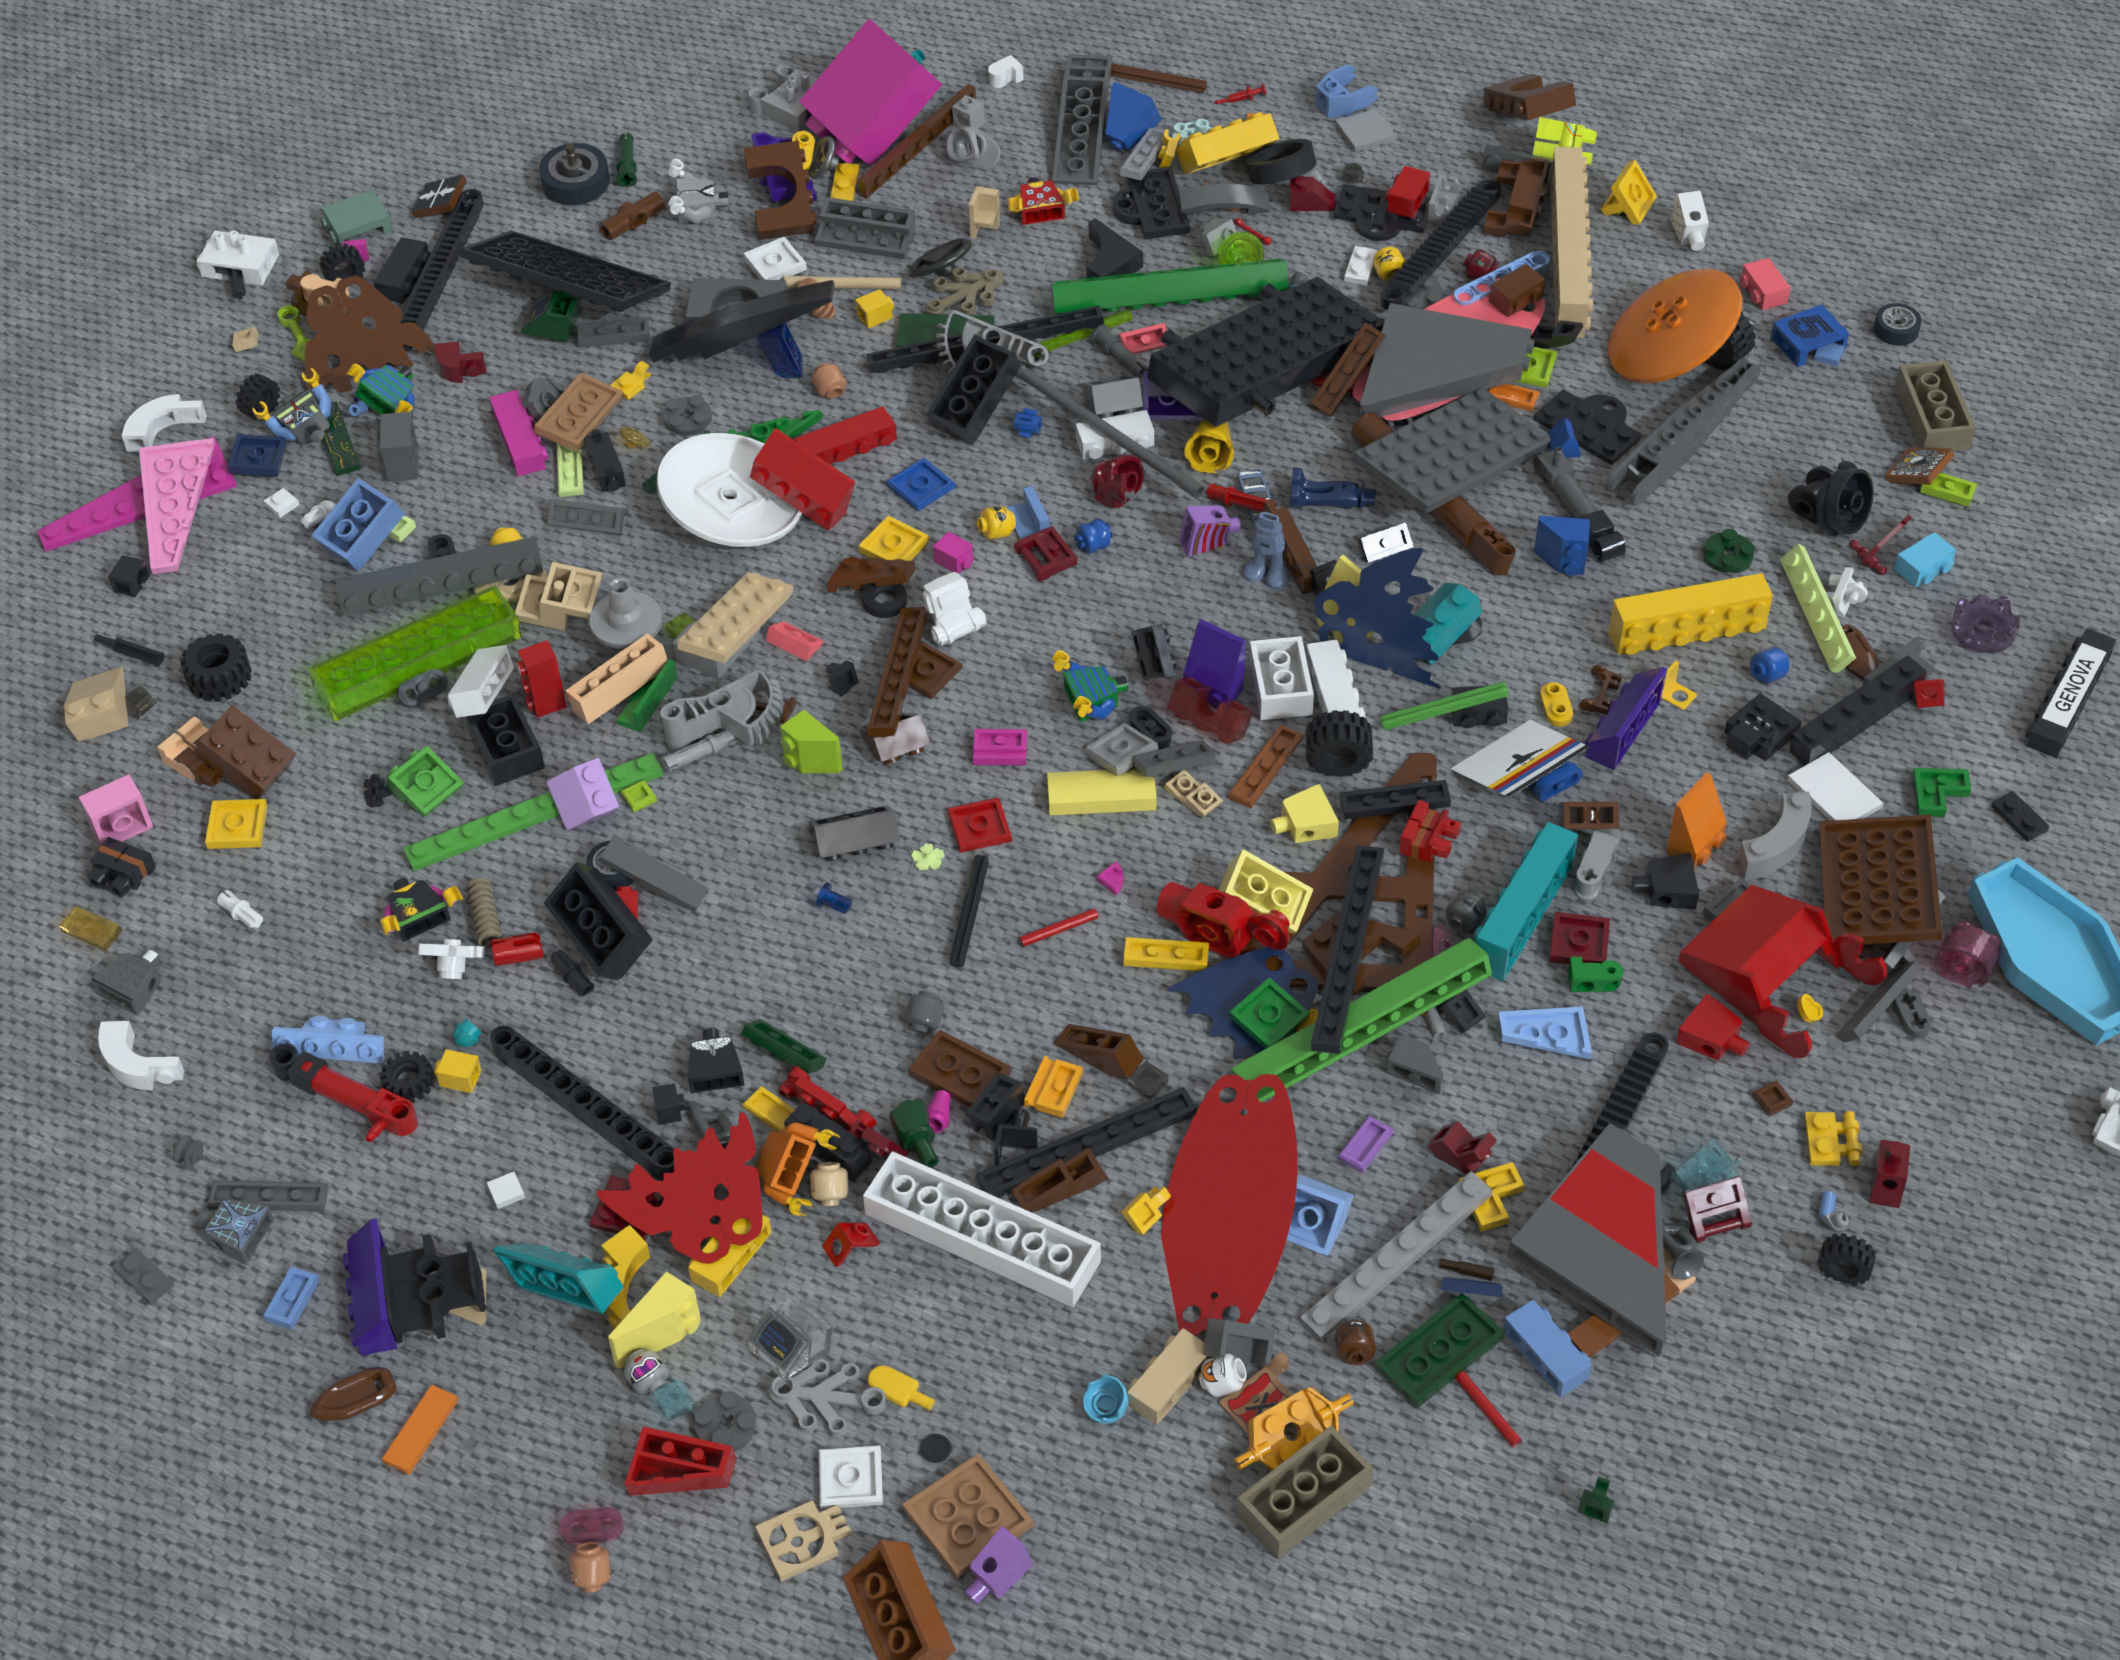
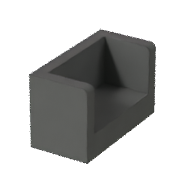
[1203,1318,1276,1366]

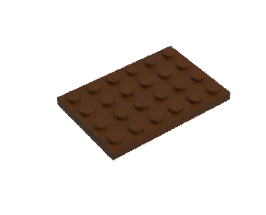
[1819,815,1942,944]

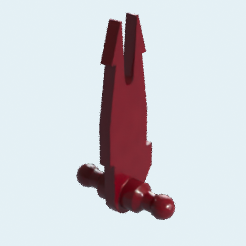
[1849,514,1912,575]

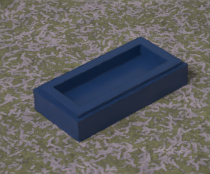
[1441,1277,1503,1297]

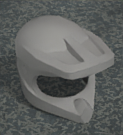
[946,126,1001,169]

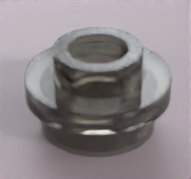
[1342,163,1365,184]

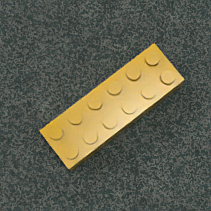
[1608,573,1773,655]

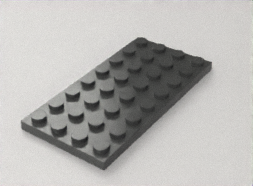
[1352,389,1551,514]

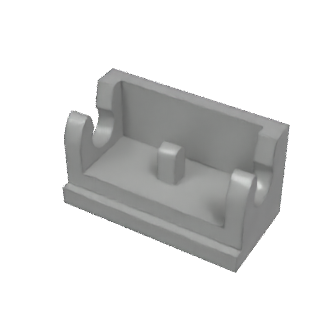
[1428,174,1461,223]

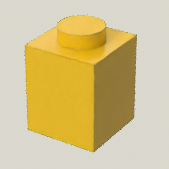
[855,289,894,329]
[434,1049,482,1093]

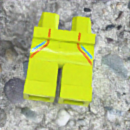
[1532,117,1597,166]

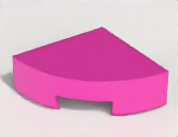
[1096,861,1124,895]

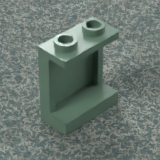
[321,190,393,247]

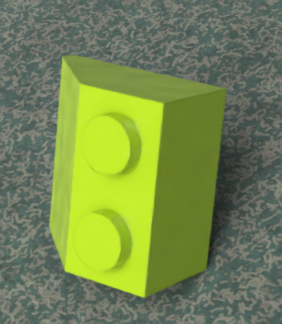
[780,710,843,773]

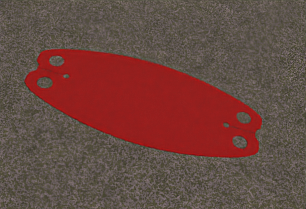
[1161,1074,1298,1336]

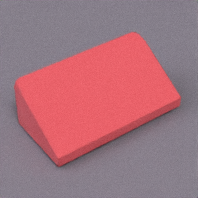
[1118,323,1167,354]
[765,621,824,661]

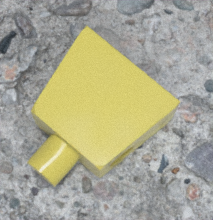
[1270,784,1339,843]

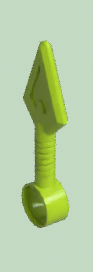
[277,305,311,362]

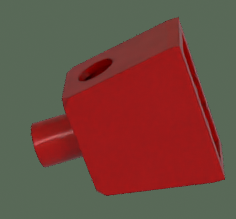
[1676,994,1750,1061]

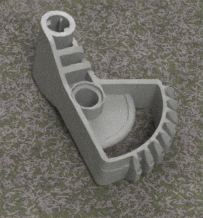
[936,310,1049,374]
[660,670,784,753]

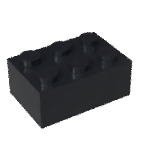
[465,694,545,786]

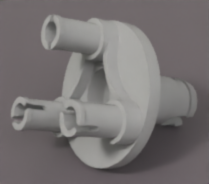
[590,577,662,650]

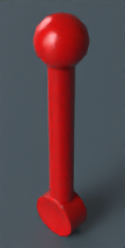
[1233,218,1272,245]

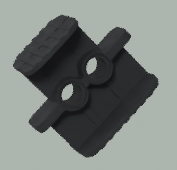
[380,1234,486,1343]

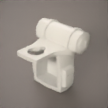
[922,572,986,647]
[2092,1087,2120,1157]

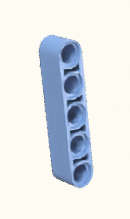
[1454,251,1550,305]

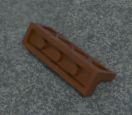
[1264,499,1318,595]

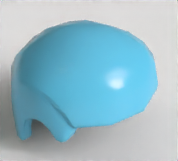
[1082,1374,1129,1424]

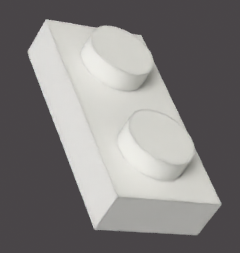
[1344,246,1378,285]

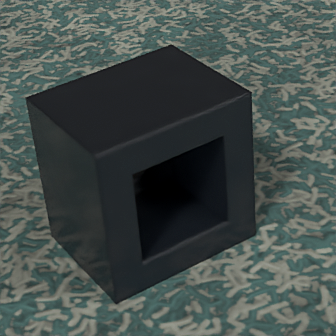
[652,1083,686,1125]

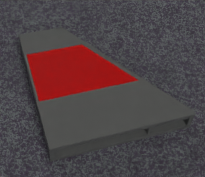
[1507,1123,1667,1357]

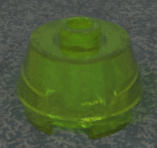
[1218,232,1264,264]

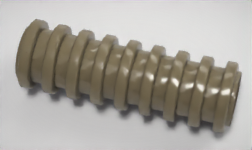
[466,878,502,948]

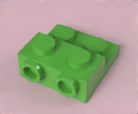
[386,746,464,818]

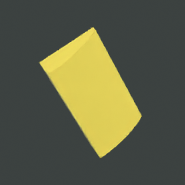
[1047,768,1157,815]

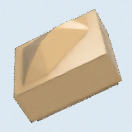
[232,327,259,352]

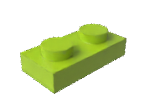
[1920,473,1977,507]

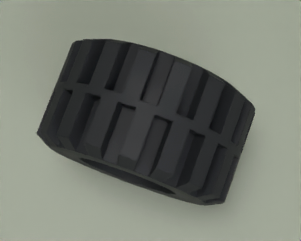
[1706,311,1756,370]
[180,633,252,702]
[1306,710,1373,777]

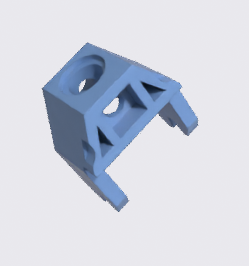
[1315,65,1378,117]

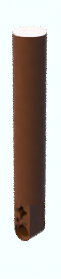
[1351,412,1516,575]

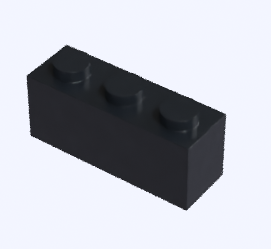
[374,237,431,303]
[784,1102,872,1182]

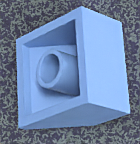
[1287,1175,1354,1256]

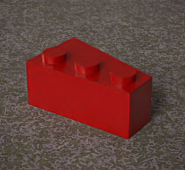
[516,640,567,718]
[624,1426,737,1496]

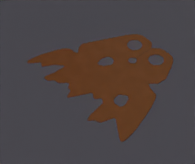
[305,276,435,393]

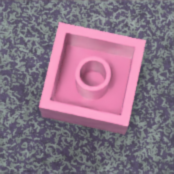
[79,774,153,845]

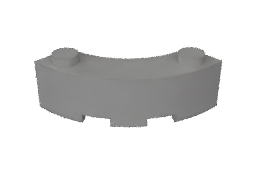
[1738,791,1812,881]

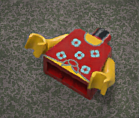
[1008,177,1079,225]

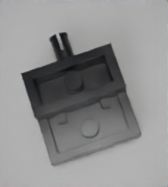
[1131,624,1177,681]

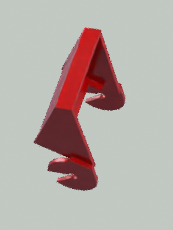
[1678,884,1887,1059]

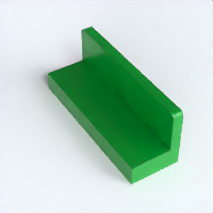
[617,659,677,732]

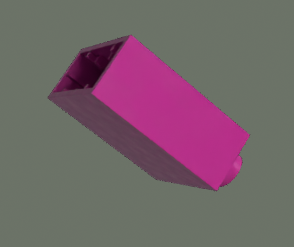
[799,19,943,166]

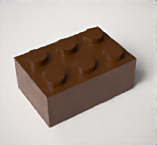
[194,705,296,799]

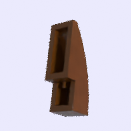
[1011,1148,1109,1212]

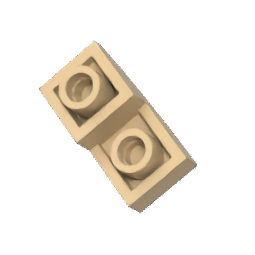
[1164,769,1223,818]

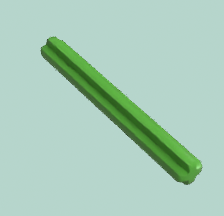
[1381,681,1509,730]

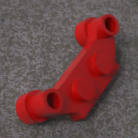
[778,1066,877,1139]

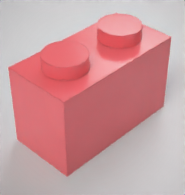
[1740,258,1791,310]

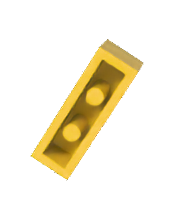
[688,1215,772,1297]

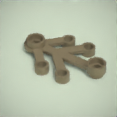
[926,267,1004,315]

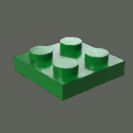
[1229,977,1310,1049]

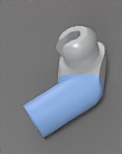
[1818,1191,1849,1231]

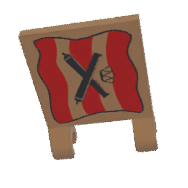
[1219,1352,1320,1436]

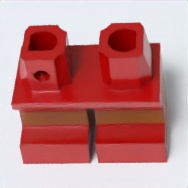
[1400,800,1461,862]

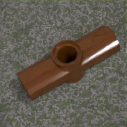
[599,191,665,240]

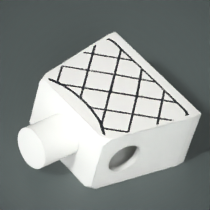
[1671,191,1709,251]

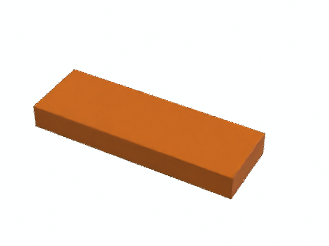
[382,1385,458,1475]

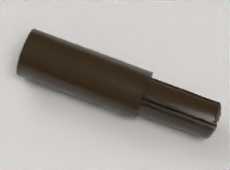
[1439,1258,1495,1281]

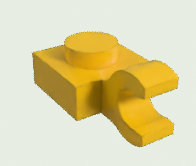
[1158,129,1180,168]
[610,361,651,400]
[1121,1186,1171,1235]

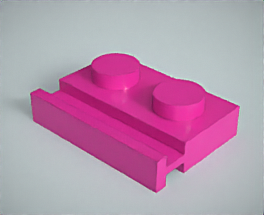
[973,729,1027,766]

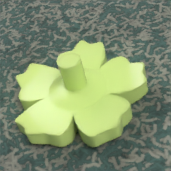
[911,843,945,871]

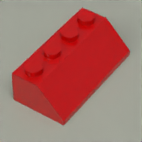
[750,428,855,531]

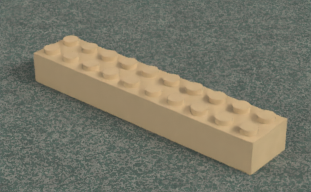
[1550,147,1593,338]

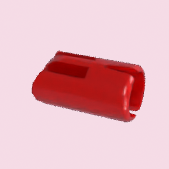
[490,932,544,967]

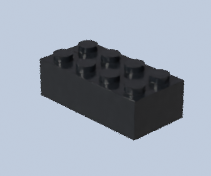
[926,334,1021,445]
[544,862,653,980]

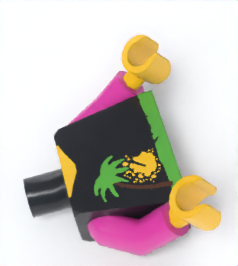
[380,878,463,942]

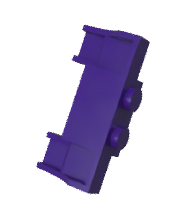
[751,132,817,202]

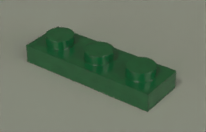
[742,1019,827,1074]

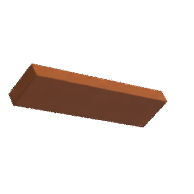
[1228,724,1304,809]
[1568,1273,1680,1358]

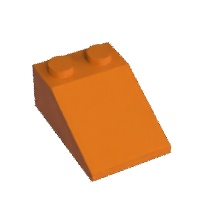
[1666,772,1727,869]

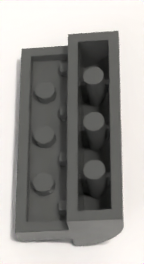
[815,197,915,259]

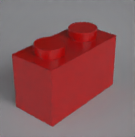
[1385,166,1431,219]

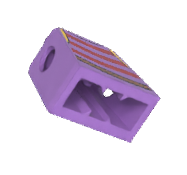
[1179,505,1240,557]

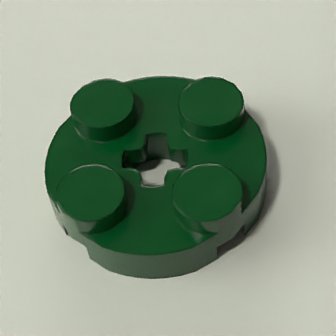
[1703,529,1755,573]

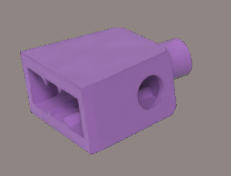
[964,1526,1033,1605]

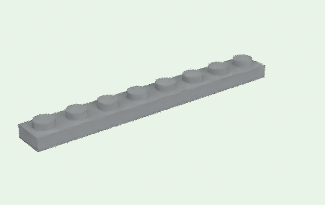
[1300,1171,1492,1341]

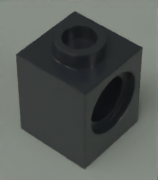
[108,555,150,597]

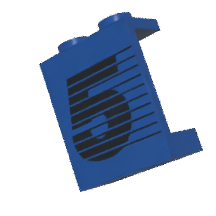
[1771,304,1849,367]

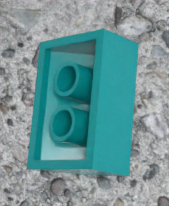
[1414,583,1483,665]

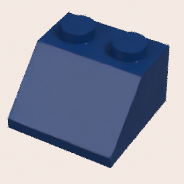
[1534,516,1590,576]

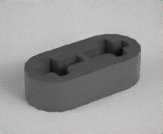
[1893,989,1932,1038]

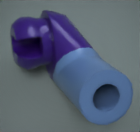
[349,391,369,416]

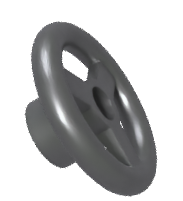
[809,136,839,179]

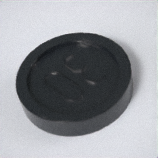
[920,1434,951,1463]

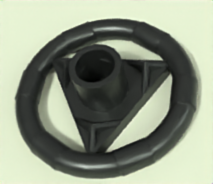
[910,238,972,277]

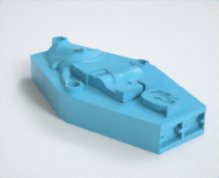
[1967,857,2120,1046]

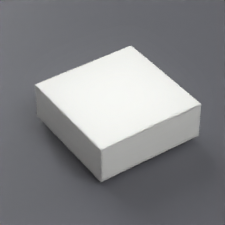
[487,1172,525,1209]

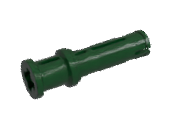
[616,133,637,187]

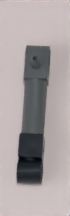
[1533,447,1626,562]

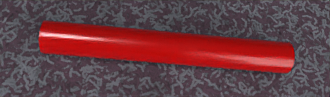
[1019,908,1098,947]
[1455,1371,1522,1447]

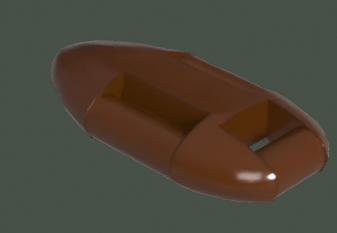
[1842,624,1879,679]
[310,1367,397,1421]

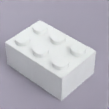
[1249,636,1314,720]

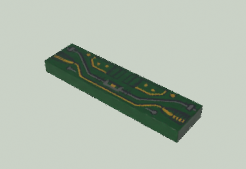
[323,401,361,476]

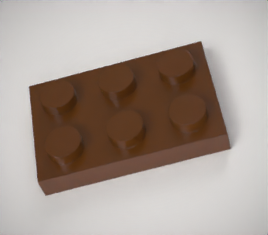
[908,1030,1011,1108]

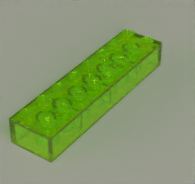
[308,585,522,721]

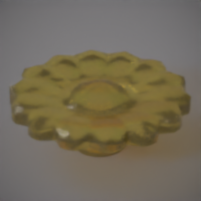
[619,426,650,448]

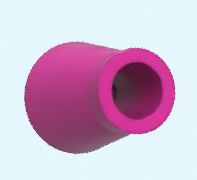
[927,1090,951,1133]

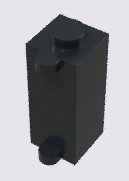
[584,429,626,492]

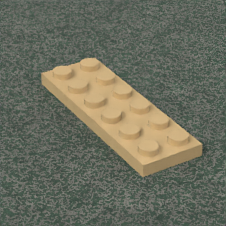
[678,572,793,663]

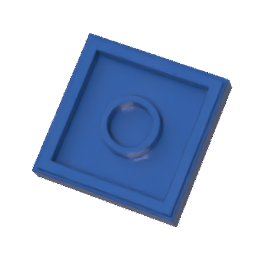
[886,458,956,511]

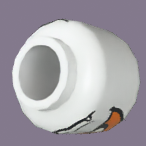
[1199,1353,1246,1397]

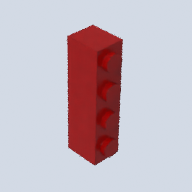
[795,406,897,464]

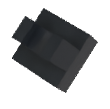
[825,660,859,697]

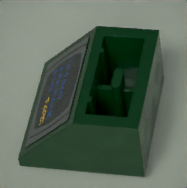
[521,290,580,342]

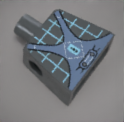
[197,1199,274,1265]

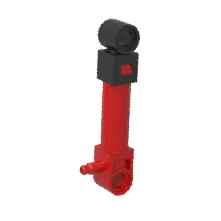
[269,1043,418,1142]

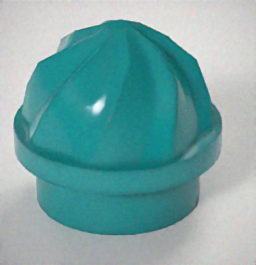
[453,1018,482,1047]

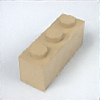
[1127,1328,1211,1425]

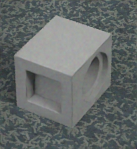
[952,95,984,129]

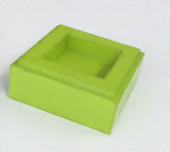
[621,780,657,812]

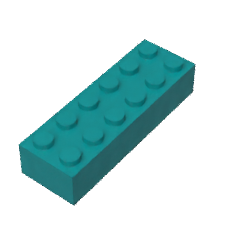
[1473,822,1578,981]

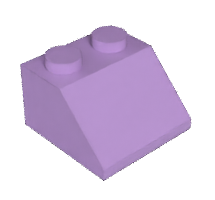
[546,758,619,831]

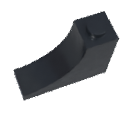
[1086,218,1143,278]

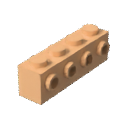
[565,633,668,724]

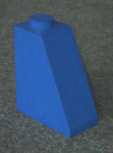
[1105,82,1162,152]

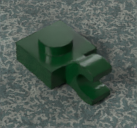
[1578,1476,1615,1524]

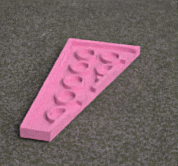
[139,438,215,575]

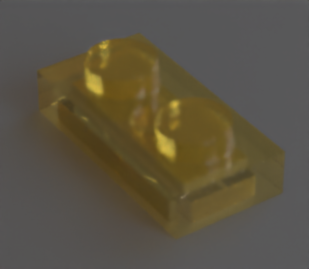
[59,906,122,951]

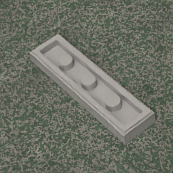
[1120,128,1170,180]

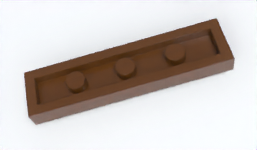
[1310,322,1386,417]

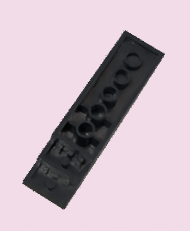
[649,280,835,363]

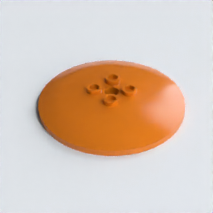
[1608,269,1742,383]

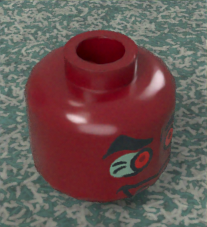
[1463,249,1499,280]

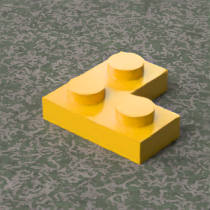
[1458,1162,1525,1232]

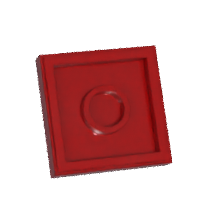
[947,797,1012,853]

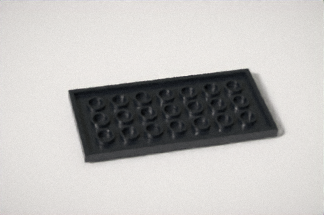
[460,230,671,312]

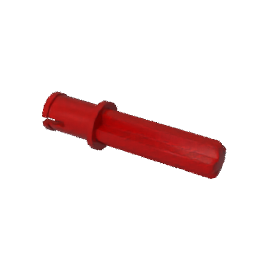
[1206,483,1275,512]

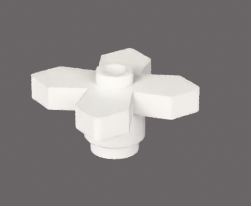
[418,939,486,979]

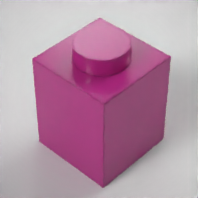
[933,531,974,574]

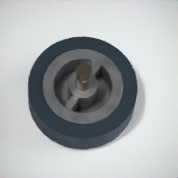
[539,143,610,205]

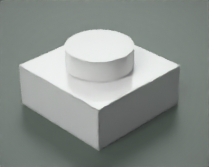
[264,488,299,518]

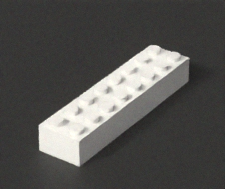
[863,1151,1101,1307]

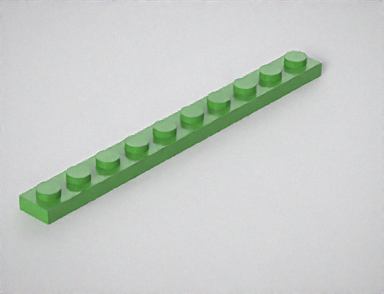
[403,752,663,871]

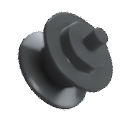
[172,1135,204,1168]

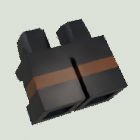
[87,837,156,898]

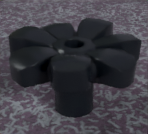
[363,774,392,808]

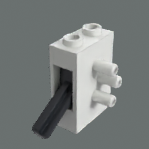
[197,230,279,300]

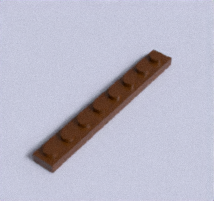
[858,84,976,199]
[867,607,928,738]

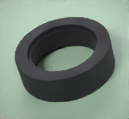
[1245,139,1317,185]

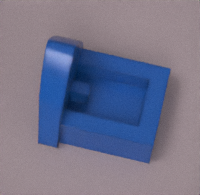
[1547,418,1581,458]

